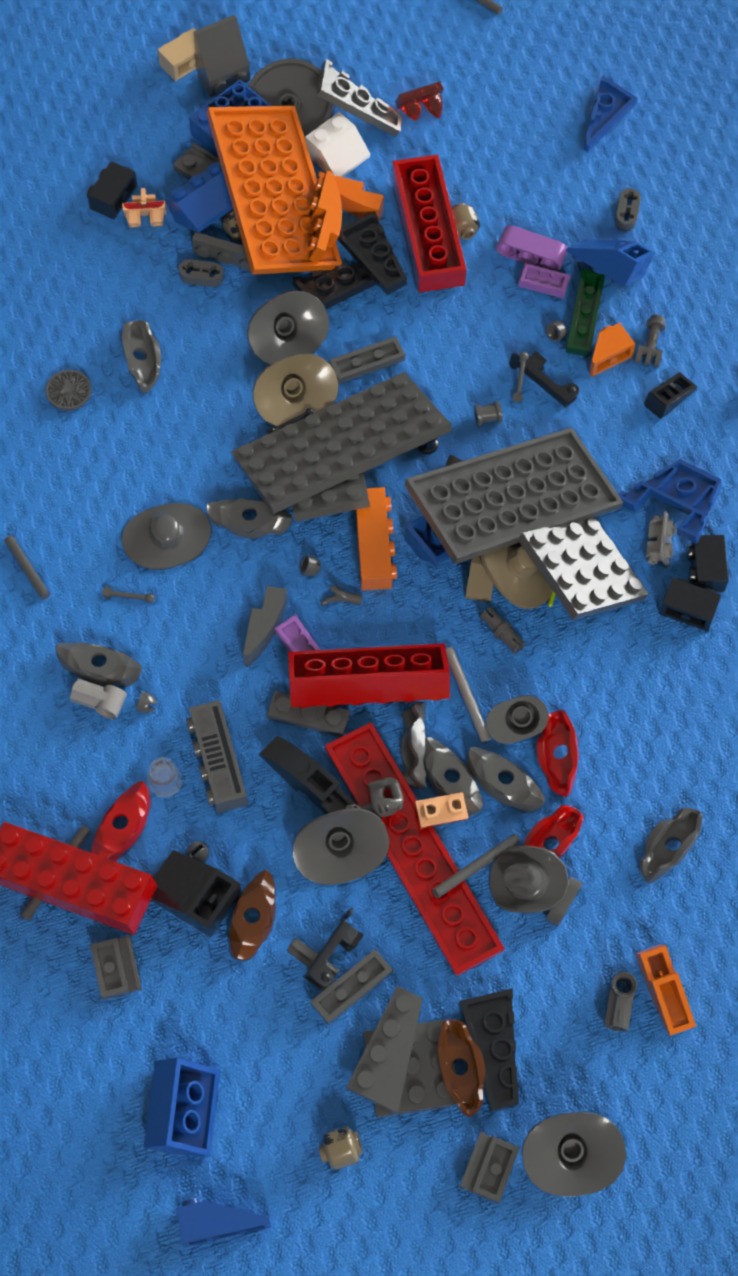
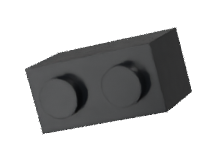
[87,161,137,219]
[686,535,729,592]
[659,578,721,632]

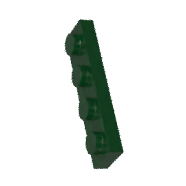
[566,268,605,357]

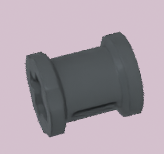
[474,401,503,427]

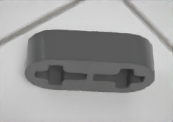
[615,188,641,231]
[179,259,224,287]
[546,876,583,927]

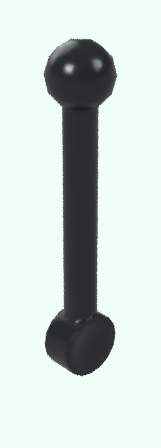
[267,408,314,434]

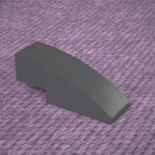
[243,586,288,666]

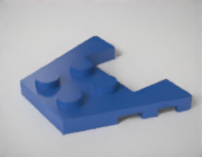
[618,459,722,544]

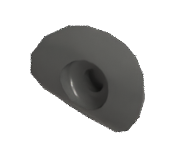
[490,846,569,913]

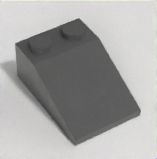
[193,15,250,97]

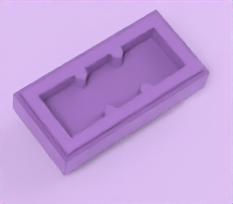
[518,263,571,299]
[274,614,320,652]

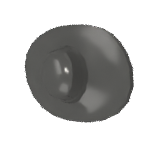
[247,291,329,364]
[122,503,211,570]
[292,808,389,885]
[522,1112,626,1197]

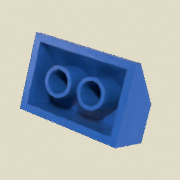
[165,161,233,232]
[405,515,449,566]
[144,1058,220,1157]

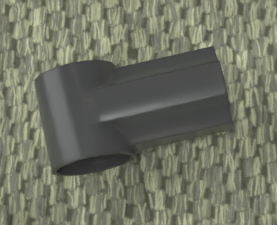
[603,972,637,1032]

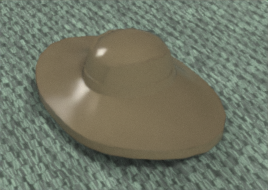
[253,354,339,426]
[481,542,552,609]

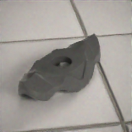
[122,320,161,394]
[206,498,293,539]
[56,643,142,686]
[401,702,427,788]
[423,737,483,816]
[467,747,545,813]
[640,807,703,884]

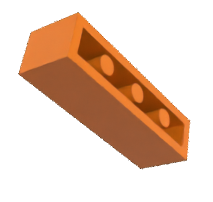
[355,487,397,590]

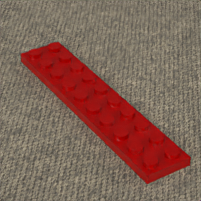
[325,722,505,977]

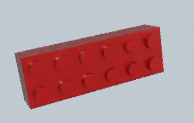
[392,154,467,293]
[288,643,450,708]
[0,821,157,935]

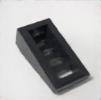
[644,372,697,419]

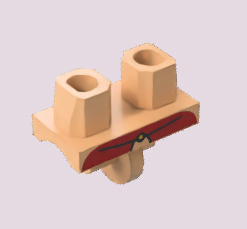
[122,188,167,228]
[415,792,468,829]

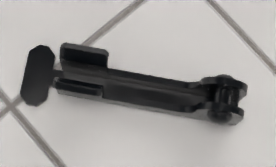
[509,351,579,408]
[303,908,363,990]

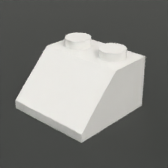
[305,112,370,177]

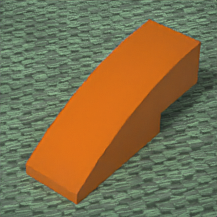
[318,172,384,221]
[635,944,696,1036]

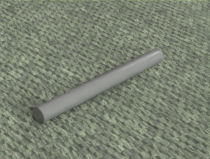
[446,647,491,743]

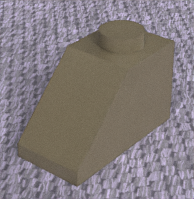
[465,556,494,603]

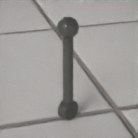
[513,352,529,403]
[102,587,155,603]

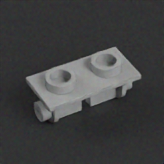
[646,511,676,568]

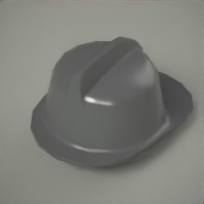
[486,695,549,744]

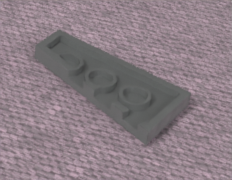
[317,58,402,137]
[346,986,423,1115]

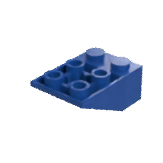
[189,79,271,158]
[566,239,655,287]

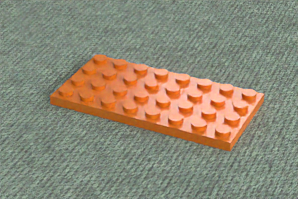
[206,106,342,275]

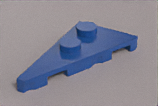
[583,75,638,152]

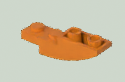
[308,170,342,263]

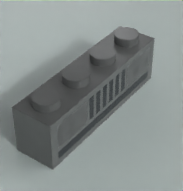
[186,700,248,813]

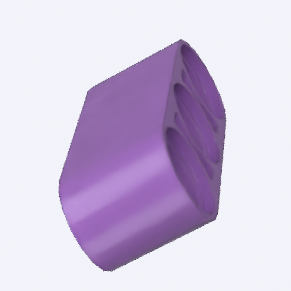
[496,225,568,272]

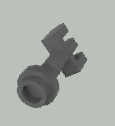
[635,315,666,368]

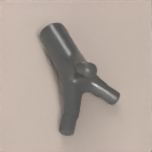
[321,585,362,606]

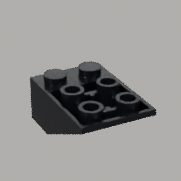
[151,850,241,937]

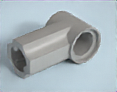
[70,679,127,719]

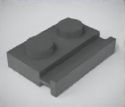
[173,143,220,180]
[90,935,142,1000]
[459,1132,520,1204]

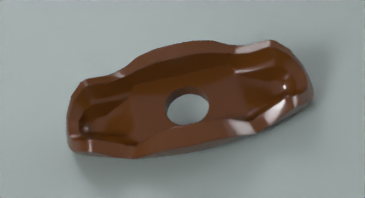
[228,870,276,961]
[437,1019,485,1117]

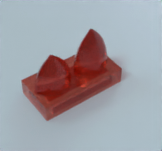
[395,81,444,121]

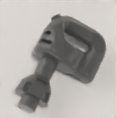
[346,777,404,819]

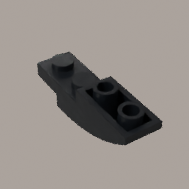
[259,736,357,814]

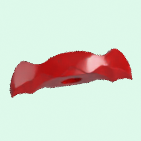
[537,710,579,797]
[91,781,151,862]
[523,805,584,858]

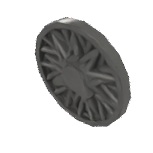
[46,370,92,411]

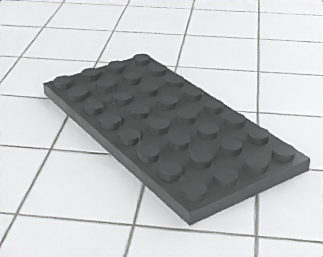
[231,372,452,514]
[404,427,624,564]

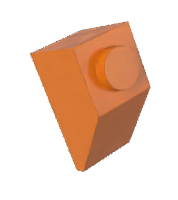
[589,322,635,377]

